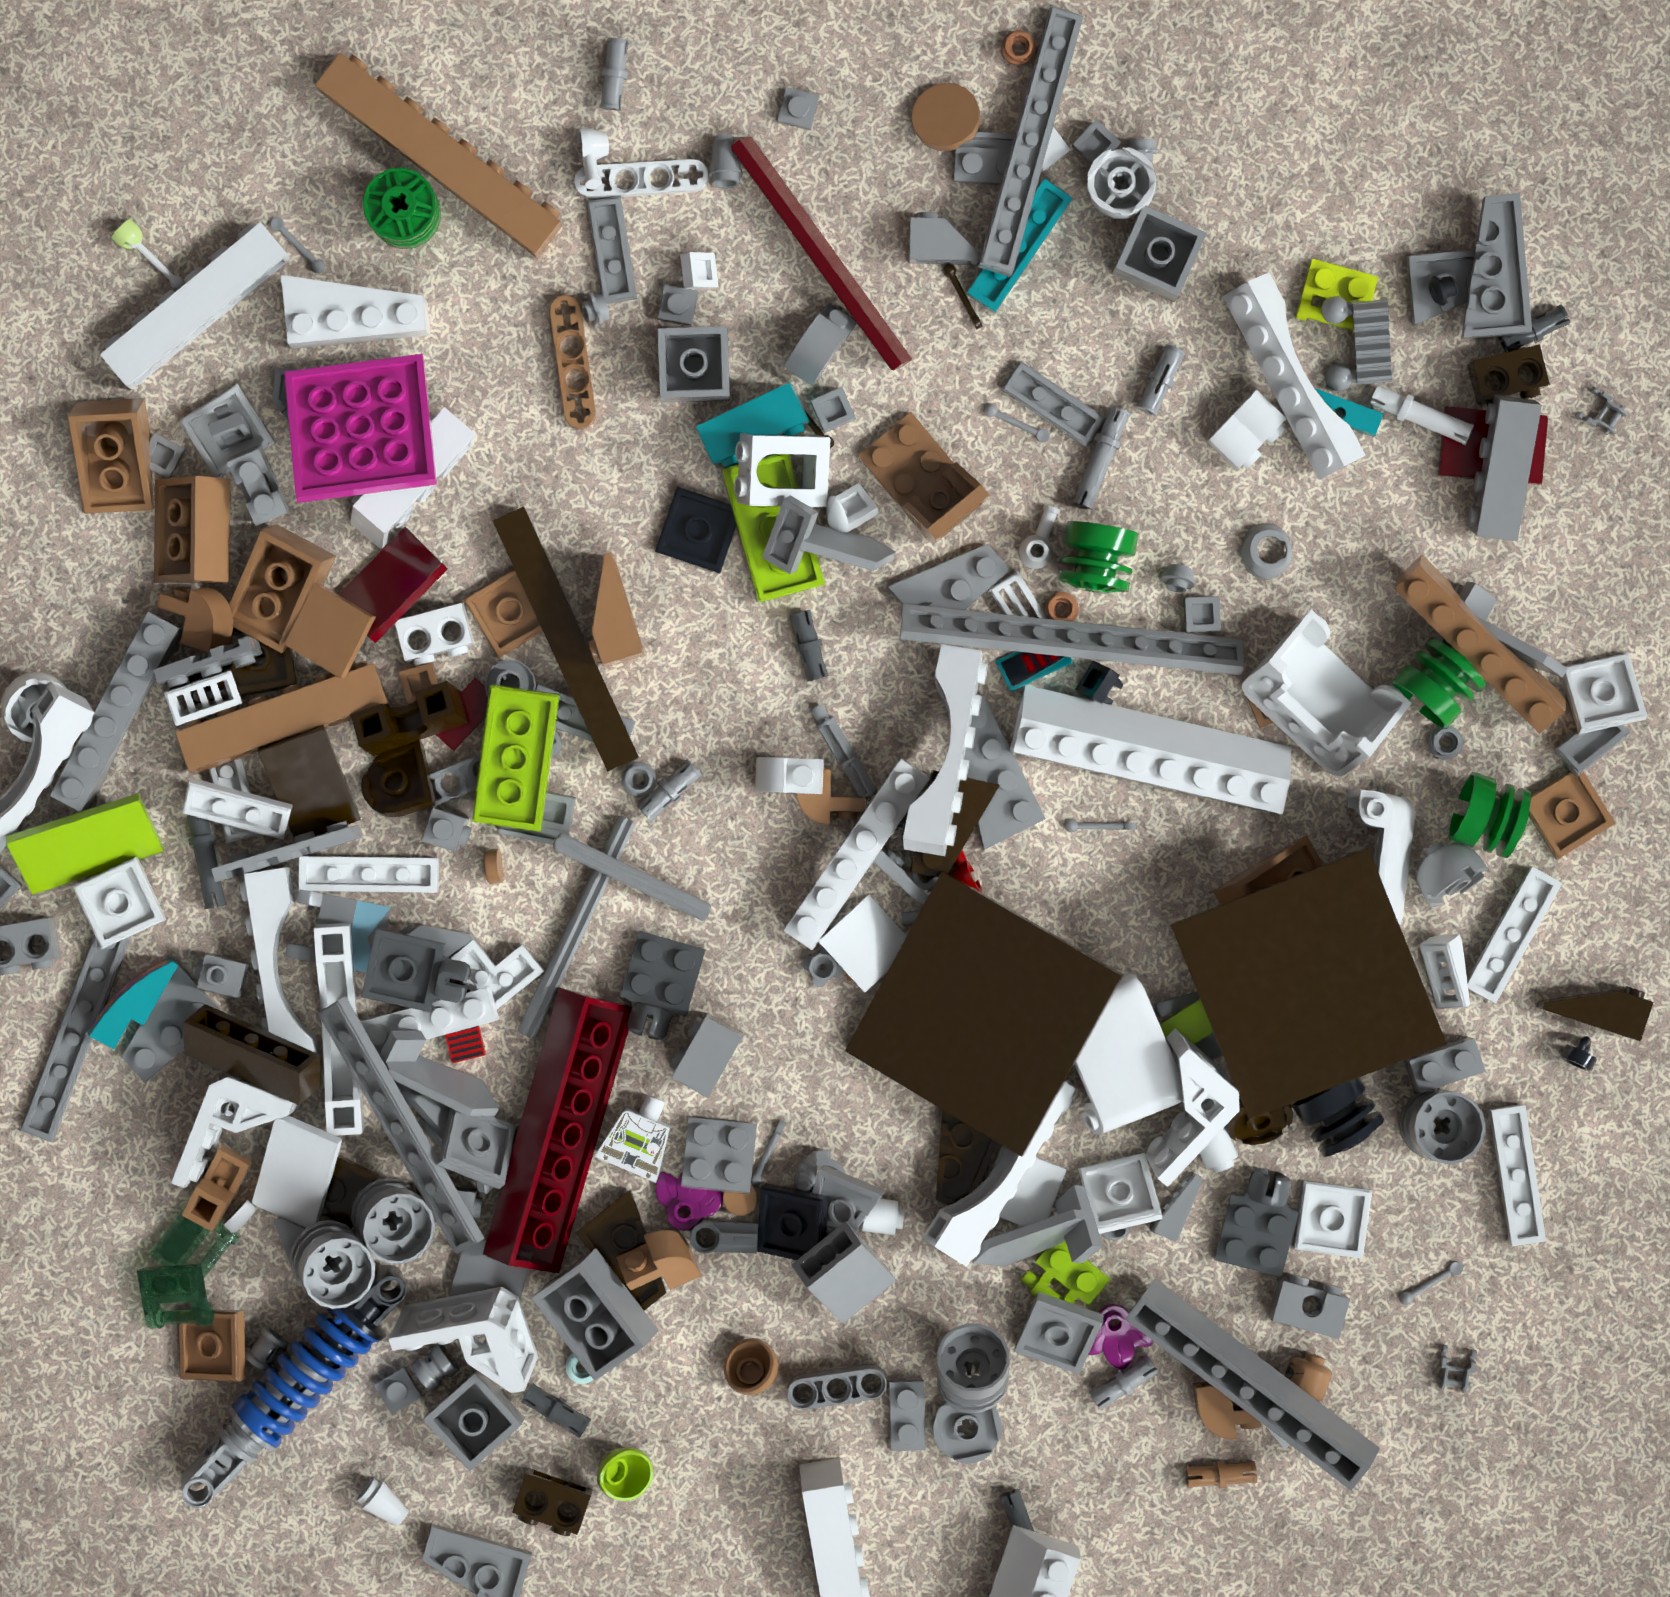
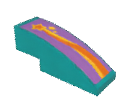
[87,957,178,1049]

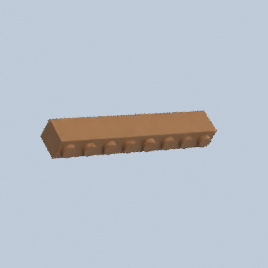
[315,53,562,259]

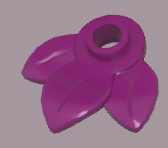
[656,1172,723,1231]
[1088,1304,1153,1369]

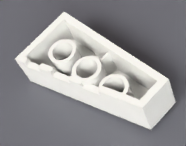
[281,275,430,349]
[350,407,476,550]
[799,1458,870,1597]

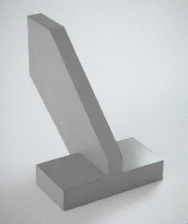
[762,495,896,574]
[1435,581,1567,678]
[380,1030,499,1116]
[972,1185,1103,1267]

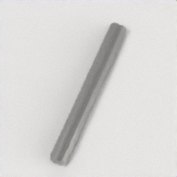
[553,833,711,921]

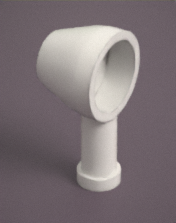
[577,128,609,189]
[1019,504,1060,569]

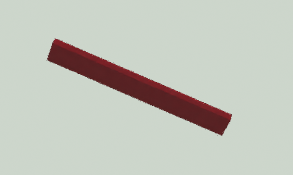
[731,137,913,371]

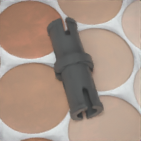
[1498,304,1570,353]
[789,610,828,682]
[521,1383,591,1438]

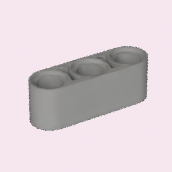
[787,1364,887,1410]

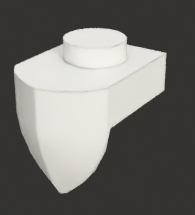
[826,483,878,532]

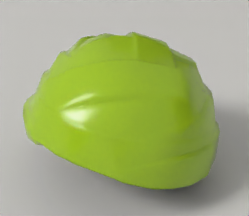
[597,1447,653,1501]

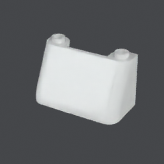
[1242,610,1412,776]
[1346,789,1416,925]
[1075,973,1183,1135]

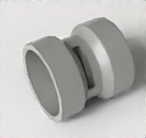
[411,1344,460,1392]

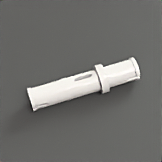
[1369,385,1474,445]

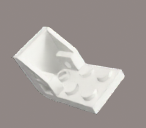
[1146,1028,1239,1187]
[171,1075,299,1188]
[388,1287,538,1393]

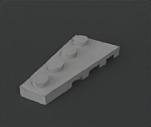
[964,696,1046,850]

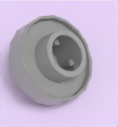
[485,659,536,696]

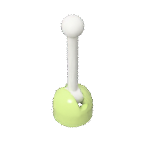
[111,219,184,289]

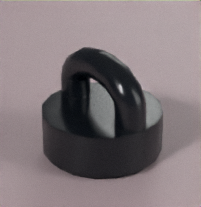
[1561,1036,1597,1071]

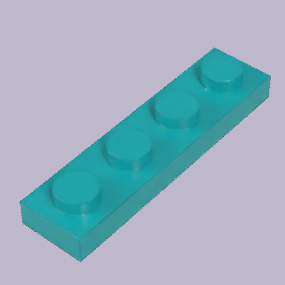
[967,179,1073,314]

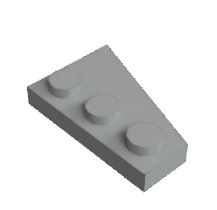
[1406,250,1475,326]
[888,544,1010,610]

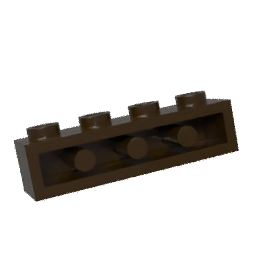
[184,1004,320,1105]

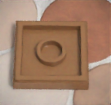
[463,569,543,658]
[284,583,376,678]
[1529,770,1616,860]
[178,1309,246,1382]

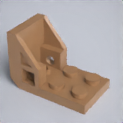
[858,412,989,545]

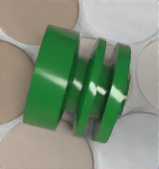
[363,168,441,249]
[1057,521,1139,594]
[1391,638,1486,729]
[1449,772,1531,858]

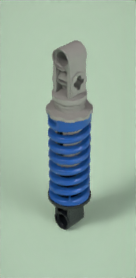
[181,1265,407,1508]

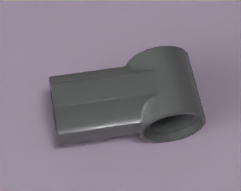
[690,1219,758,1254]

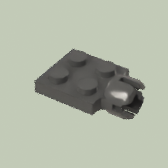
[361,928,471,1012]
[620,931,706,1040]
[1214,1169,1299,1277]

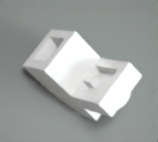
[755,757,824,794]

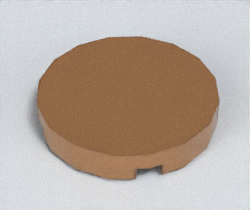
[911,83,980,151]

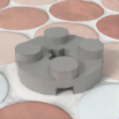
[933,1401,1002,1464]

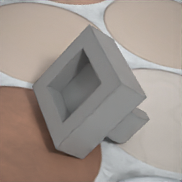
[208,404,254,450]

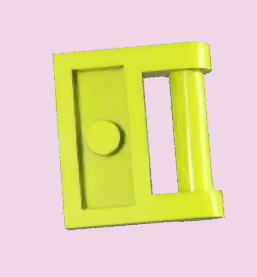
[1295,259,1378,334]

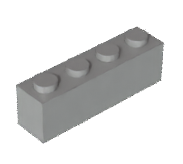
[1467,395,1542,542]

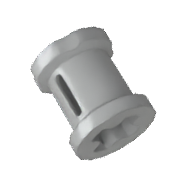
[245,1325,289,1371]

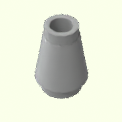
[709,134,743,189]

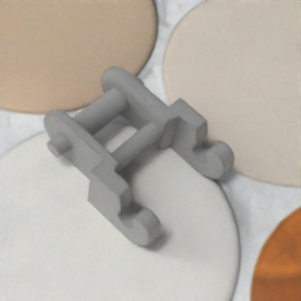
[1575,387,1628,435]
[1437,1345,1477,1393]

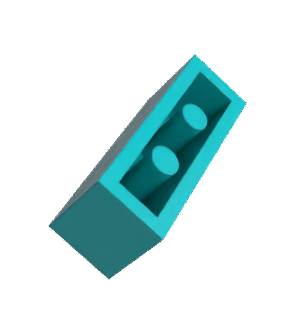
[696,382,810,468]

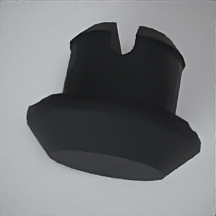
[1429,276,1459,306]

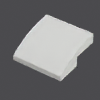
[818,895,907,992]

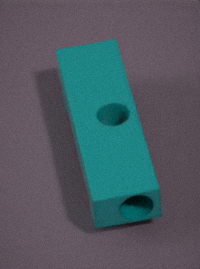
[1313,387,1384,437]

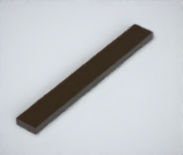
[492,507,639,772]

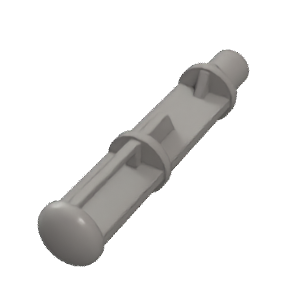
[810,704,878,801]

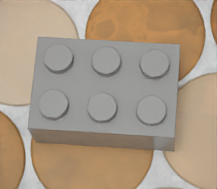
[531,1248,659,1381]

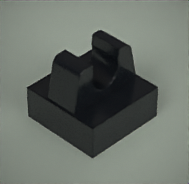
[1075,661,1123,705]

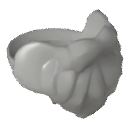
[794,1149,845,1193]

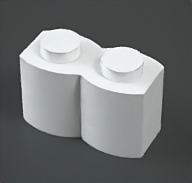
[1206,390,1287,470]

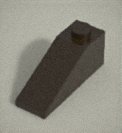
[1536,986,1654,1041]

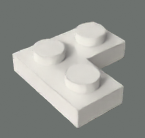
[450,939,544,1009]

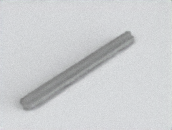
[518,816,635,1038]

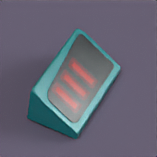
[995,651,1073,692]

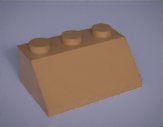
[154,475,231,584]

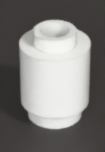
[1200,1127,1238,1173]
[859,1199,905,1235]

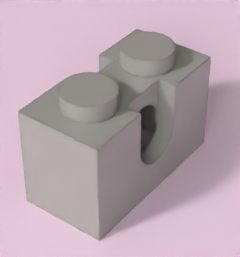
[227,444,289,526]
[1269,1273,1350,1339]

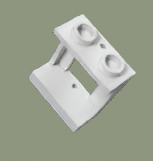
[734,433,830,507]

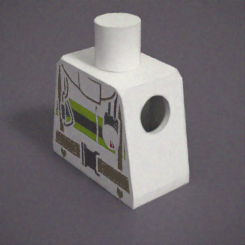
[595,1094,671,1183]

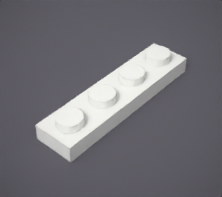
[299,856,439,893]
[1467,866,1562,1004]
[360,986,499,1053]
[1489,1104,1546,1246]

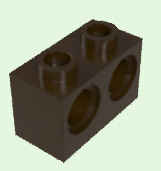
[1467,344,1550,406]
[512,1468,593,1536]

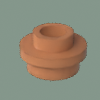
[1001,30,1036,66]
[1044,592,1079,622]

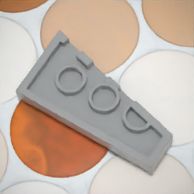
[1461,193,1532,339]
[211,821,362,882]

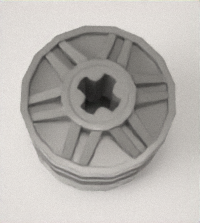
[1399,1088,1486,1165]
[351,1178,435,1264]
[290,1220,375,1309]
[937,1323,1009,1413]

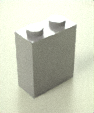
[791,1221,897,1324]

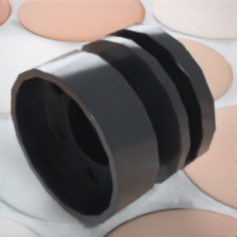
[1291,1078,1385,1157]

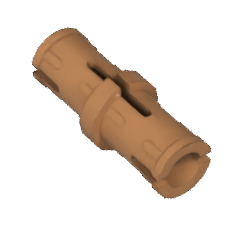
[1186,1461,1257,1489]

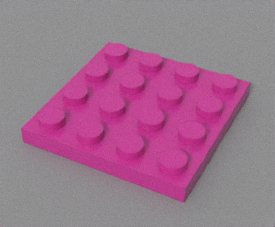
[285,354,437,503]

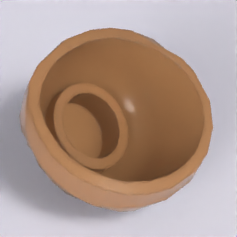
[724,1338,779,1395]

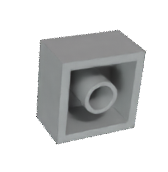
[1112,205,1207,302]
[658,326,730,403]
[670,1013,743,1098]
[423,1370,525,1471]

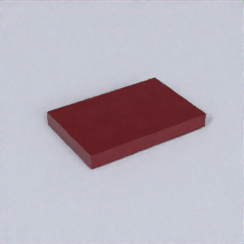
[1438,406,1548,485]
[339,527,448,643]

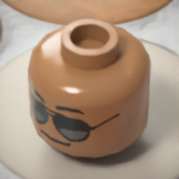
[1284,1351,1332,1402]

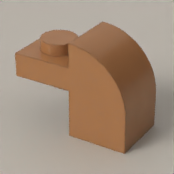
[157,588,233,652]
[796,769,865,825]
[182,1145,253,1232]
[617,1230,702,1291]
[1193,1381,1261,1439]

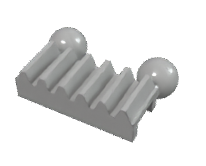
[1321,296,1392,391]

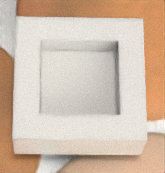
[680,252,719,290]

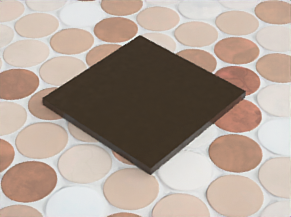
[1171,847,1447,1119]
[845,871,1124,1157]

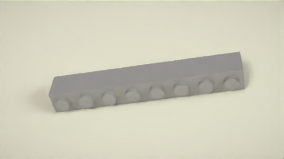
[1125,1279,1380,1490]

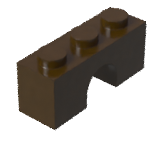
[351,681,469,756]

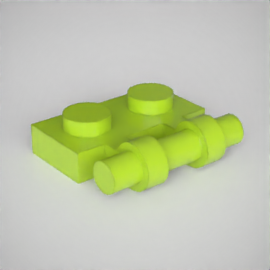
[1020,1242,1110,1305]

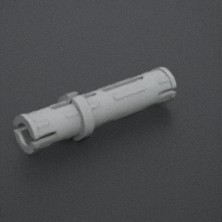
[1072,405,1131,510]

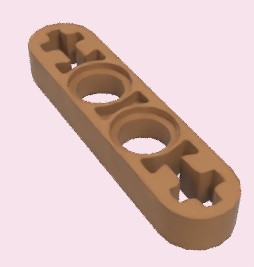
[550,295,596,430]

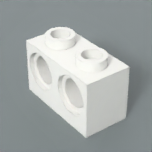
[395,603,475,667]

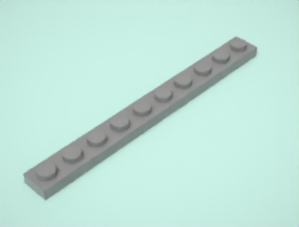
[900,604,1244,675]

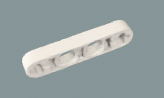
[574,159,709,199]

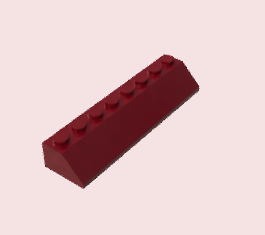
[483,987,632,1274]

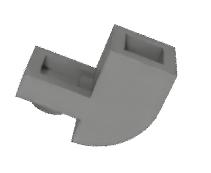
[784,303,857,386]

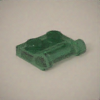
[149,1206,241,1291]
[137,1264,214,1329]

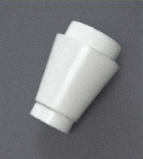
[356,1478,409,1527]

